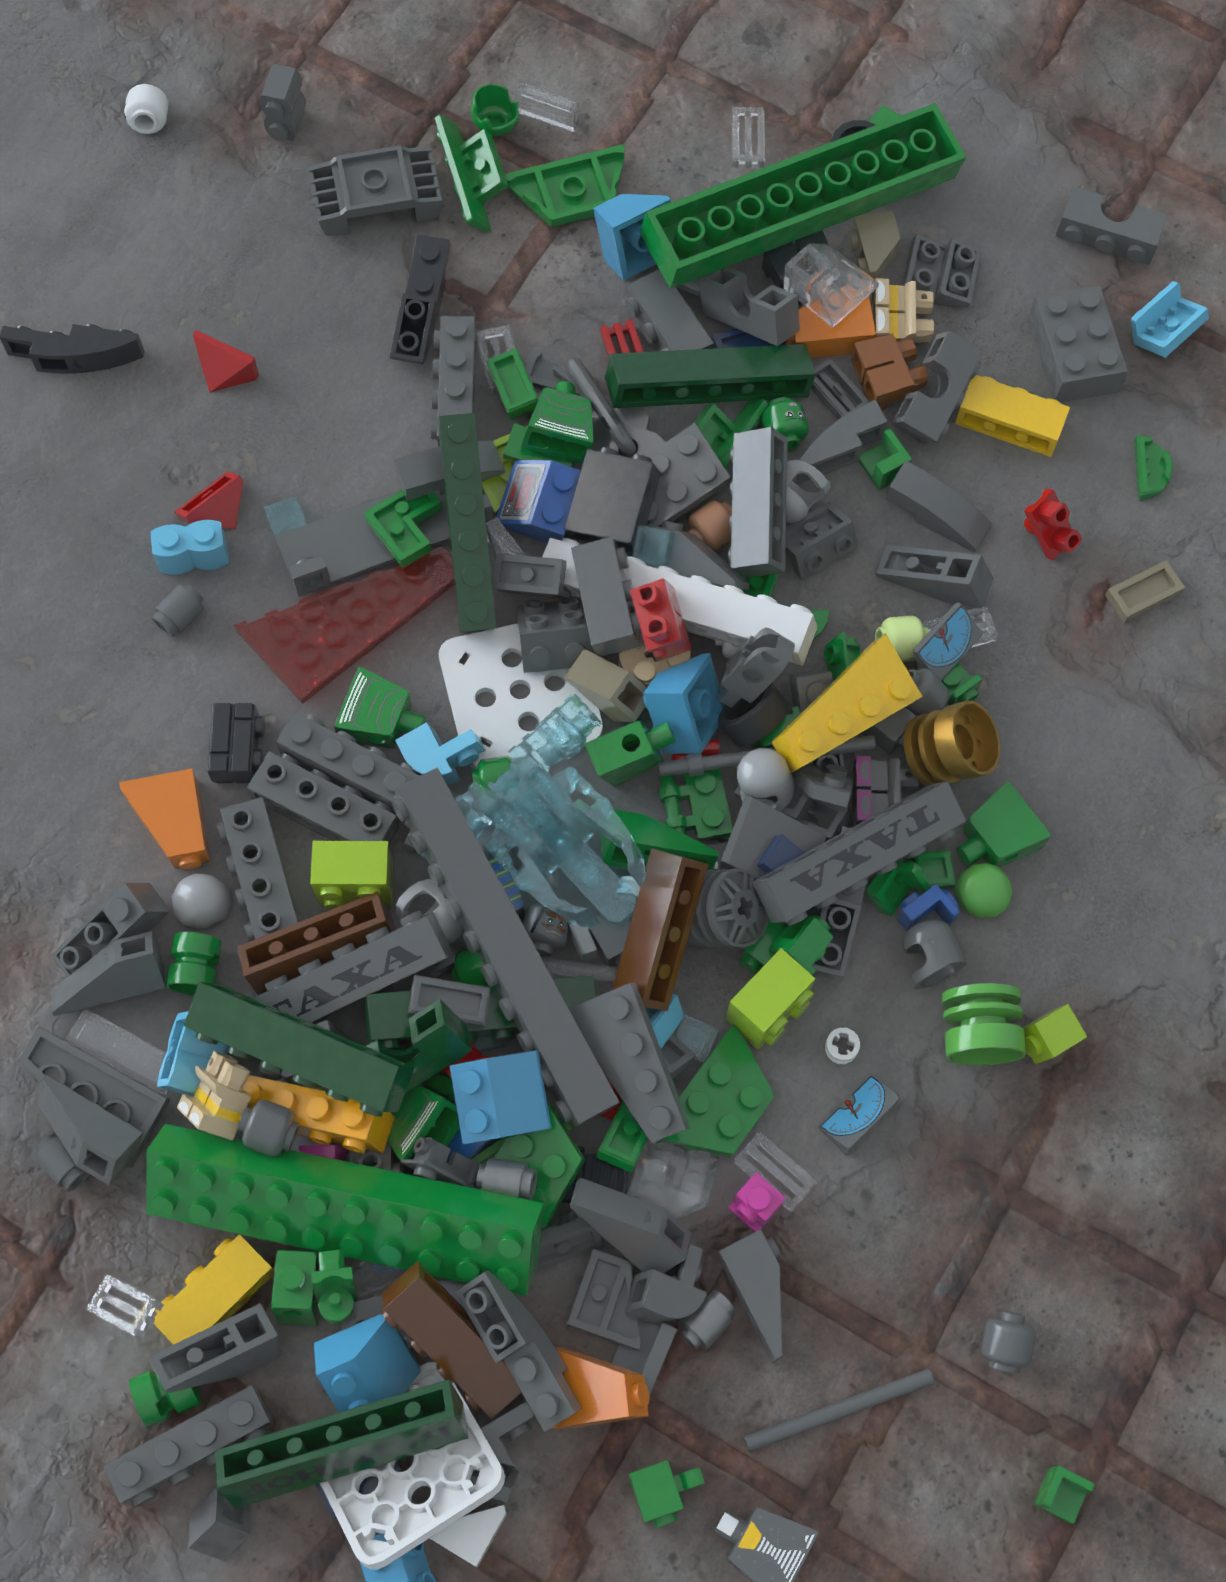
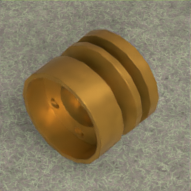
[904,701,1001,786]

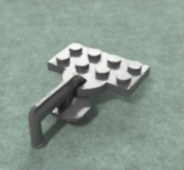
[568,358,732,553]

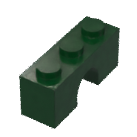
[367,999,472,1093]

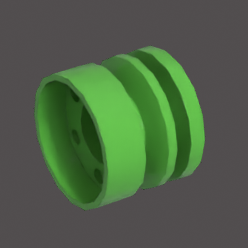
[942,983,1026,1066]

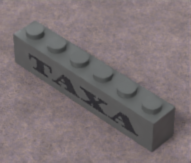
[752,781,966,926]
[244,910,453,1022]

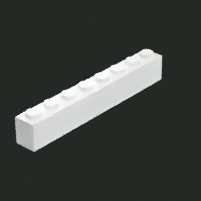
[542,538,818,666]

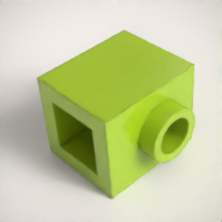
[1022,1004,1087,1064]

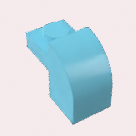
[395,722,486,784]

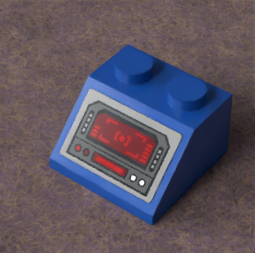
[494,460,581,543]

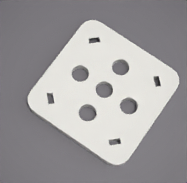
[439,623,603,769]
[320,1362,505,1569]

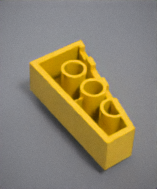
[772,633,923,773]

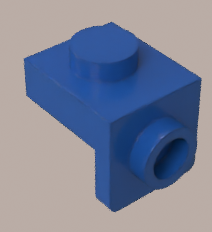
[897,884,960,931]

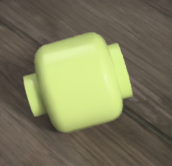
[875,616,929,662]

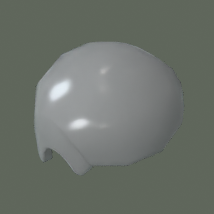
[171,873,233,929]

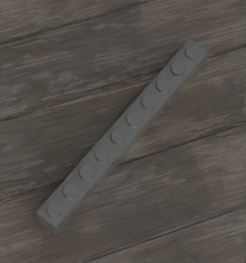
[392,767,619,1130]

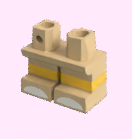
[872,278,934,343]
[177,1051,251,1141]

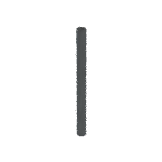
[744,1368,935,1452]

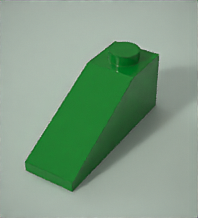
[600,809,718,872]

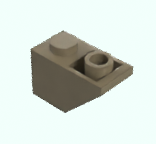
[847,210,901,290]
[564,650,647,722]

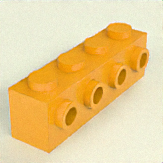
[243,1075,395,1154]

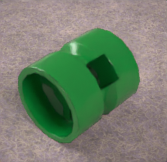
[165,932,222,996]
[129,1370,202,1428]

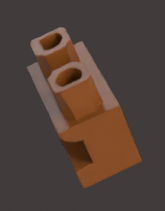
[851,333,929,411]

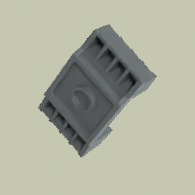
[308,145,443,236]

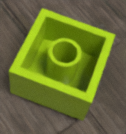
[310,841,394,910]
[725,948,815,1050]

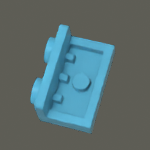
[1131,281,1209,358]

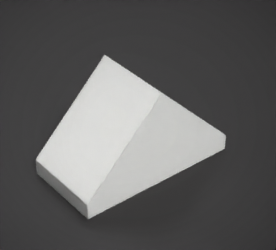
[430,1505,507,1567]

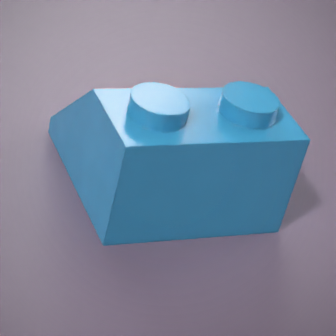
[593,194,671,281]
[643,653,725,754]
[450,1050,552,1144]
[314,1314,421,1413]

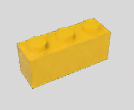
[955,375,1070,457]
[151,1234,275,1345]

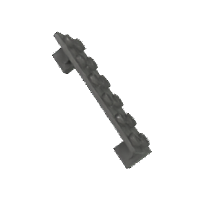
[275,489,494,597]

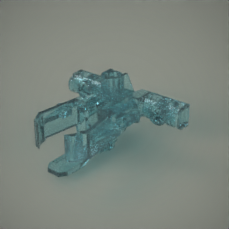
[411,694,647,929]

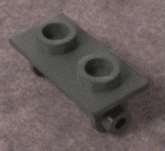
[401,1137,479,1189]

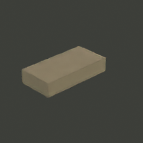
[1105,560,1186,623]

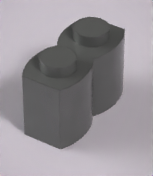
[260,64,306,141]

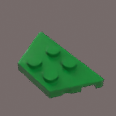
[505,144,625,228]
[656,1024,775,1158]
[479,1096,585,1228]

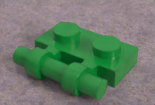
[658,769,733,843]

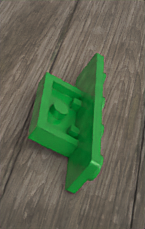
[435,114,508,233]
[694,398,768,506]

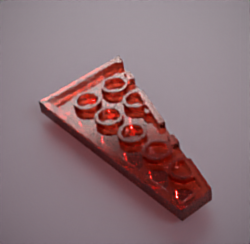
[234,547,454,704]

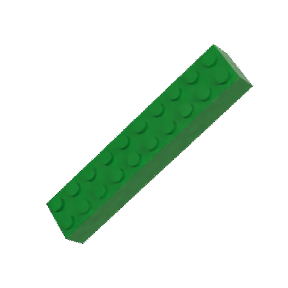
[640,103,966,289]
[146,1124,544,1296]

